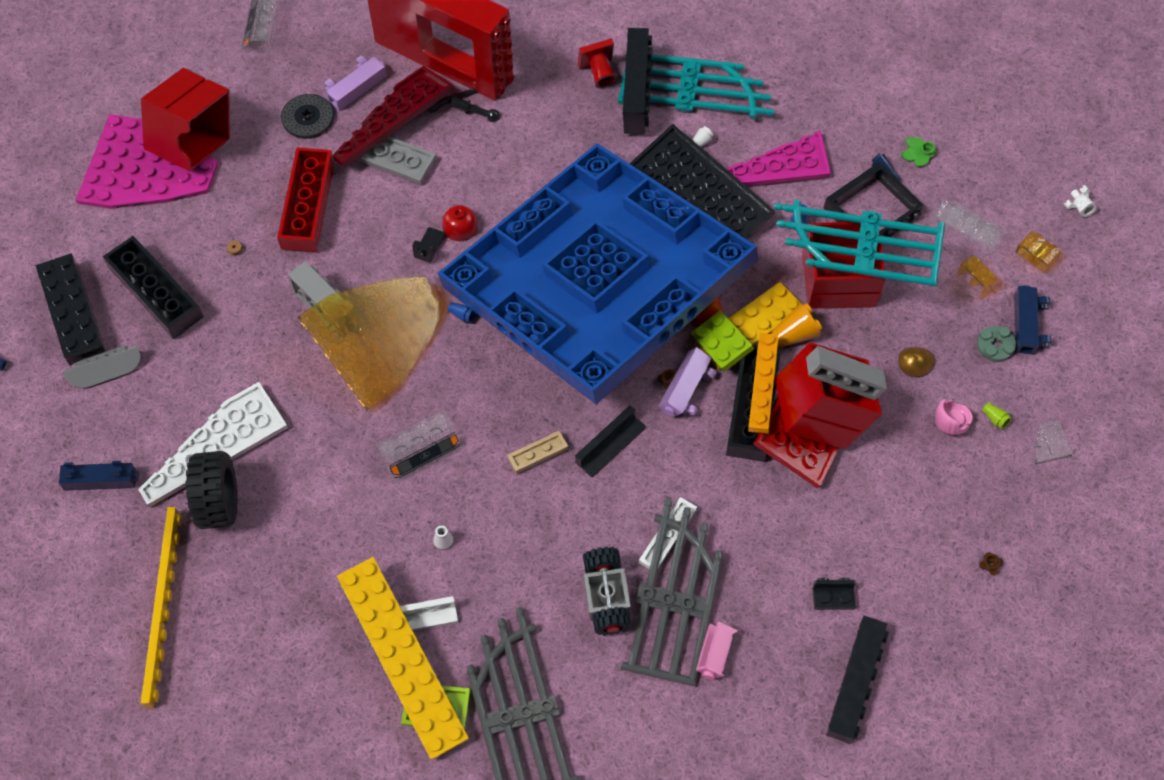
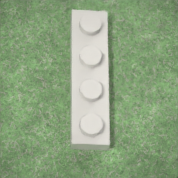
[638,497,697,569]

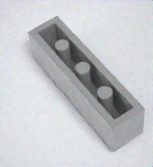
[806,346,887,400]

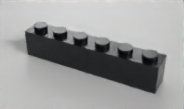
[826,615,889,744]

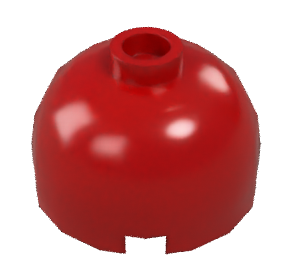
[442,205,478,241]

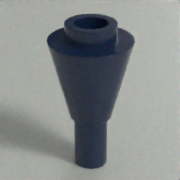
[871,153,901,180]

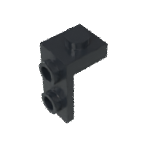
[412,227,445,263]

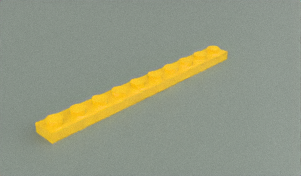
[141,507,182,709]

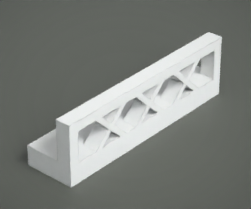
[400,596,458,632]

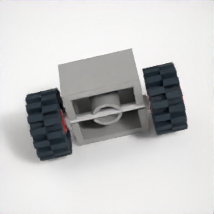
[583,546,632,636]

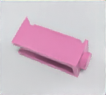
[696,622,738,680]

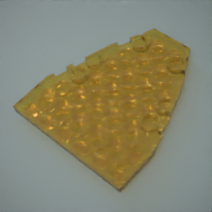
[298,276,446,410]

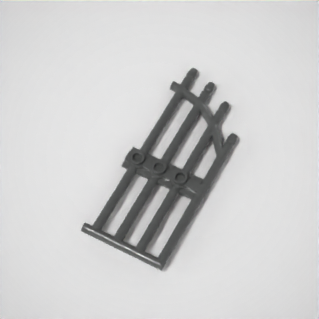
[621,497,723,687]
[467,607,578,780]

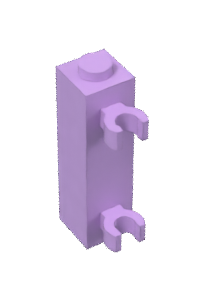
[324,56,387,111]
[659,347,717,417]

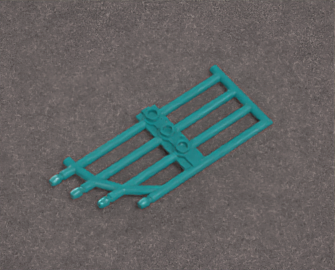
[618,54,775,120]
[774,199,945,287]

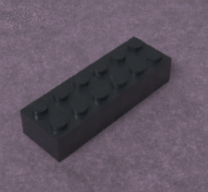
[623,28,653,134]
[103,236,203,339]
[35,253,106,366]
[726,345,781,462]

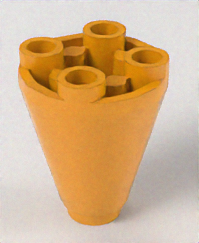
[771,303,822,348]

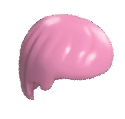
[935,399,973,436]

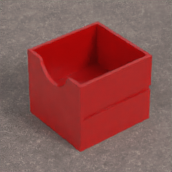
[141,68,230,172]
[802,222,886,309]
[774,342,882,449]

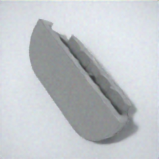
[63,345,140,388]

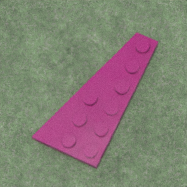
[726,130,831,186]

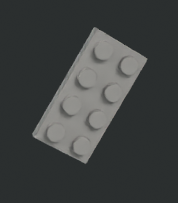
[357,136,436,185]

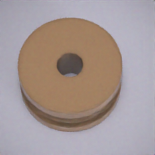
[227,240,242,256]

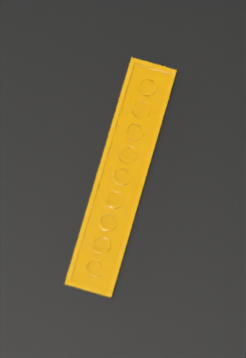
[337,557,469,761]

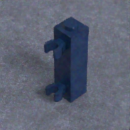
[1014,285,1051,355]
[58,460,139,491]

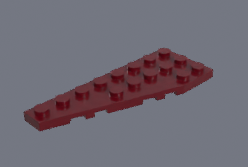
[333,66,455,168]

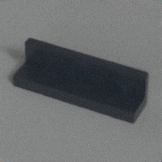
[575,405,645,477]

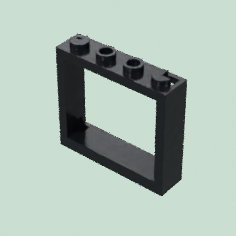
[823,162,924,237]

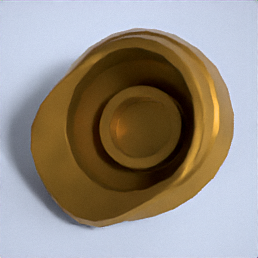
[898,347,935,377]

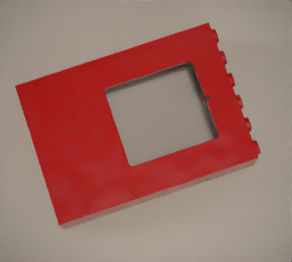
[367,0,514,101]

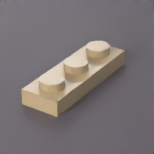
[507,431,568,474]

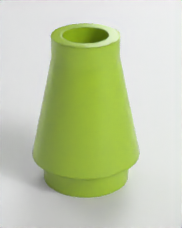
[982,402,1012,429]

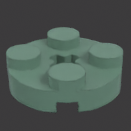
[977,326,1016,362]

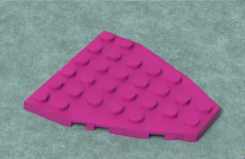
[76,114,218,209]

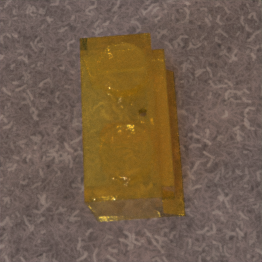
[957,255,998,299]

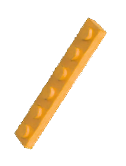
[748,333,779,433]

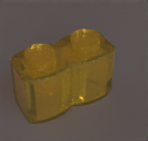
[1015,231,1061,273]

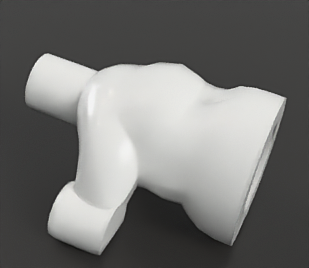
[1064,185,1097,217]

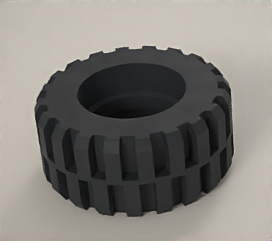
[186,451,238,529]

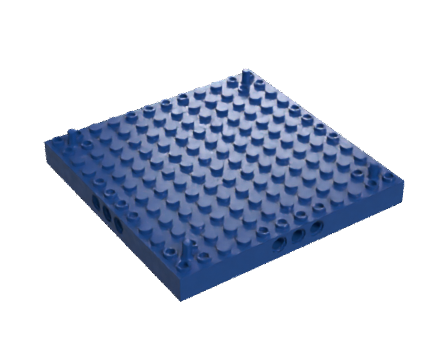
[438,143,758,405]

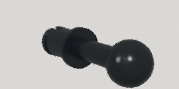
[451,96,500,122]

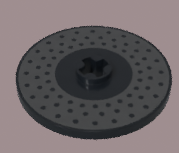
[281,94,334,138]

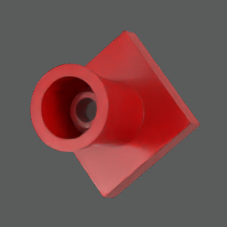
[577,38,618,88]

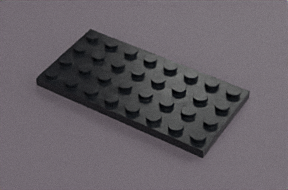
[629,124,775,240]

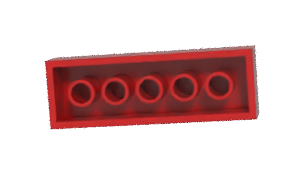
[277,147,335,252]

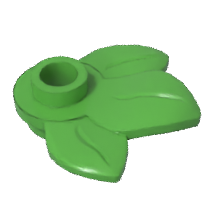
[901,137,936,167]

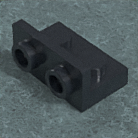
[812,577,856,610]

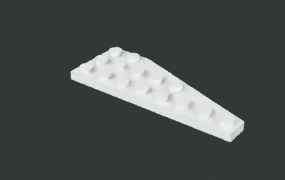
[138,382,288,508]

